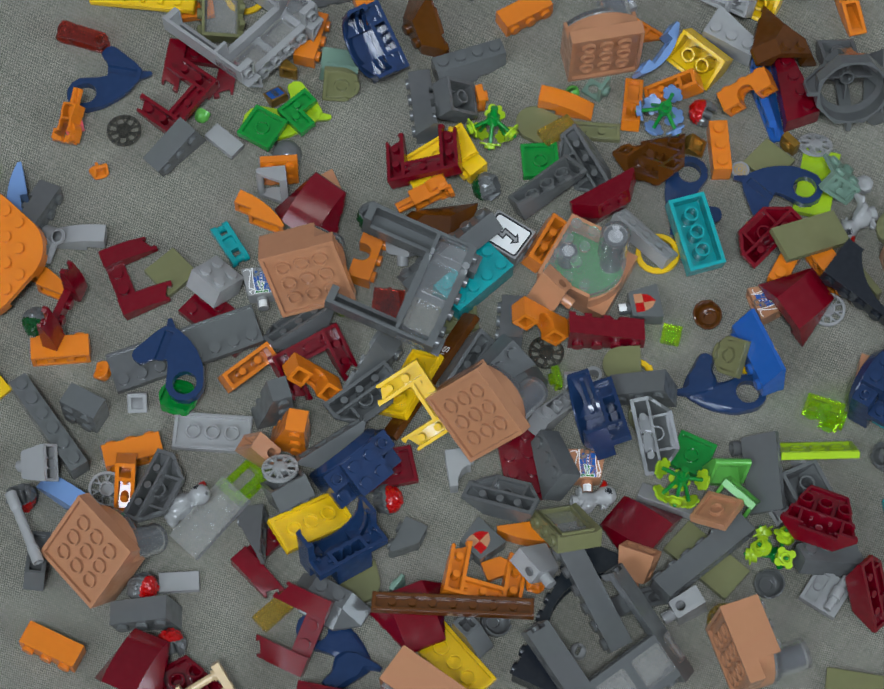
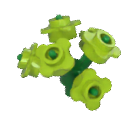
[744,524,796,569]

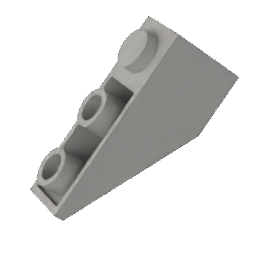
[528,390,572,436]

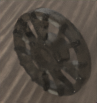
[107,115,142,147]
[528,337,564,369]

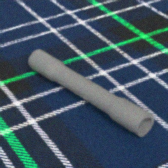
[5,490,44,565]

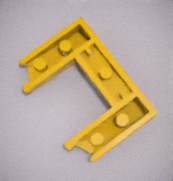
[376,358,448,451]

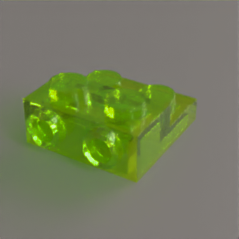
[801,393,848,433]

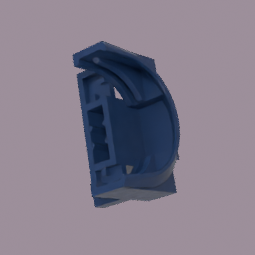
[342,0,410,84]
[847,349,884,428]
[567,368,632,461]
[309,428,402,509]
[296,496,388,585]

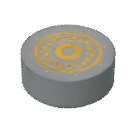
[731,161,750,177]

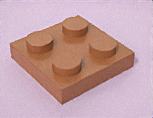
[690,491,744,531]

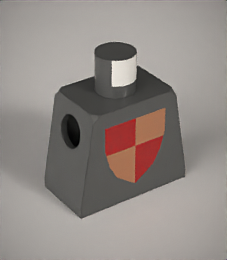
[617,284,664,325]
[460,516,506,566]

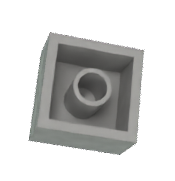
[186,255,244,308]

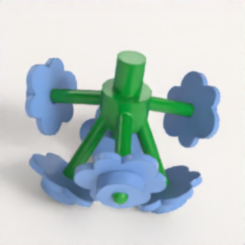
[635,84,685,136]

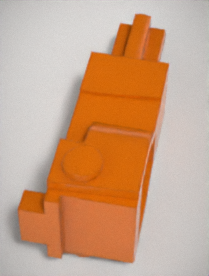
[51,87,85,145]
[395,174,455,213]

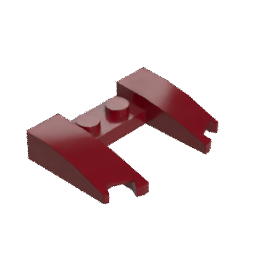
[161,38,242,99]
[136,57,220,134]
[386,124,463,189]
[98,237,173,321]
[36,260,88,351]
[267,322,357,400]
[230,528,285,598]
[256,581,335,677]

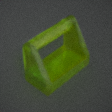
[218,460,266,507]

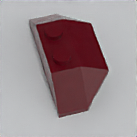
[570,167,636,224]
[738,206,803,269]
[845,554,884,633]

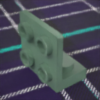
[319,47,358,80]
[818,153,861,205]

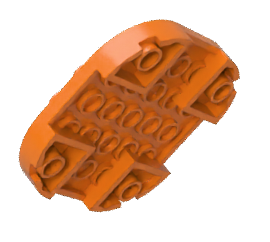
[0,194,48,315]

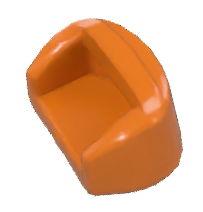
[89,162,109,180]
[93,361,111,382]
[525,579,545,594]

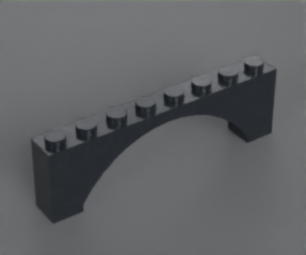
[819,239,884,326]
[510,546,618,689]

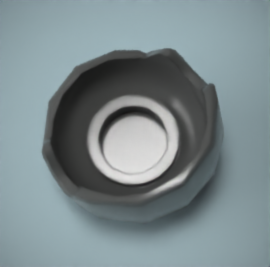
[272,140,302,164]
[753,569,786,599]
[480,617,512,638]

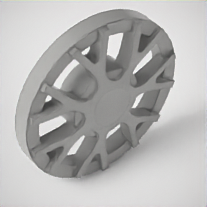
[798,133,833,157]
[818,293,846,327]
[261,454,299,483]
[88,471,115,507]

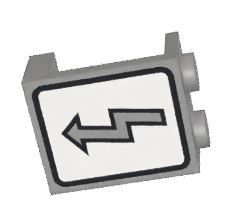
[488,209,536,268]

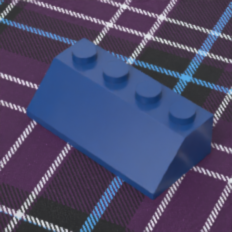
[730,308,786,397]

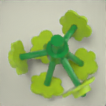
[466,104,519,150]
[653,457,710,509]

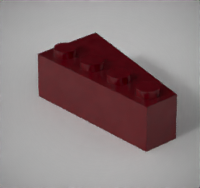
[771,58,820,132]
[567,311,645,350]

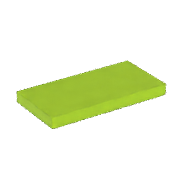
[793,148,841,217]
[780,441,860,460]

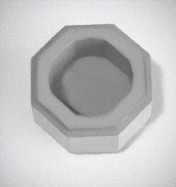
[857,175,873,195]

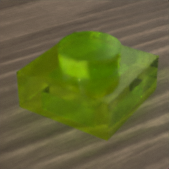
[660,323,683,347]
[548,365,563,391]

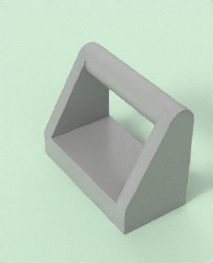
[256,165,288,203]

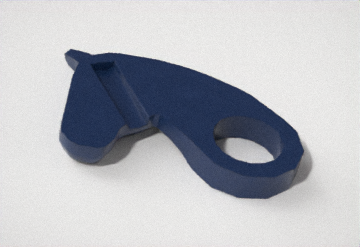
[67,46,153,113]
[664,156,722,236]
[733,166,823,216]
[132,318,205,404]
[677,353,766,415]
[296,615,382,689]

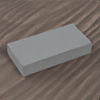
[205,123,244,159]
[159,571,200,594]

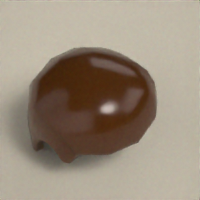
[693,300,723,330]

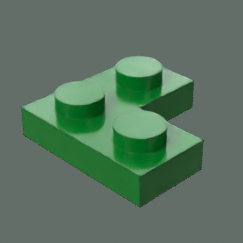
[277,88,317,137]

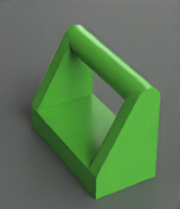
[702,458,752,486]
[716,476,761,519]

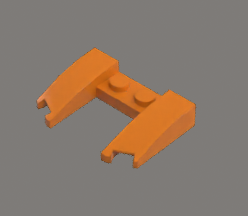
[439,541,525,598]

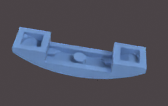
[632,21,680,79]

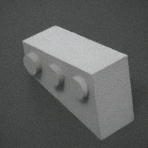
[702,5,754,67]

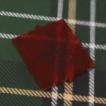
[372,287,405,318]

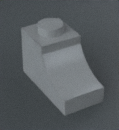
[445,448,474,493]

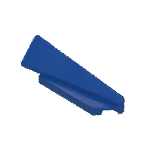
[750,59,784,143]

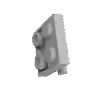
[798,573,849,620]

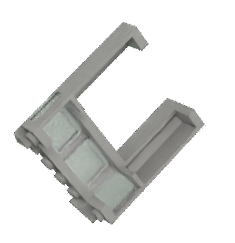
[162,0,324,88]

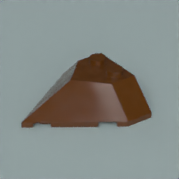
[402,0,449,57]
[750,5,817,66]
[612,133,685,186]
[406,203,478,273]

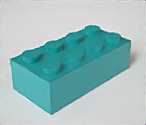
[665,191,726,277]
[432,242,514,320]

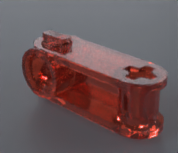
[55,20,110,54]

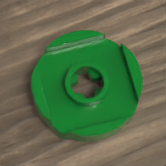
[159,380,198,416]

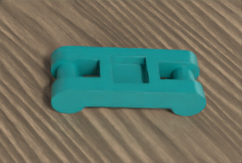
[210,221,250,268]

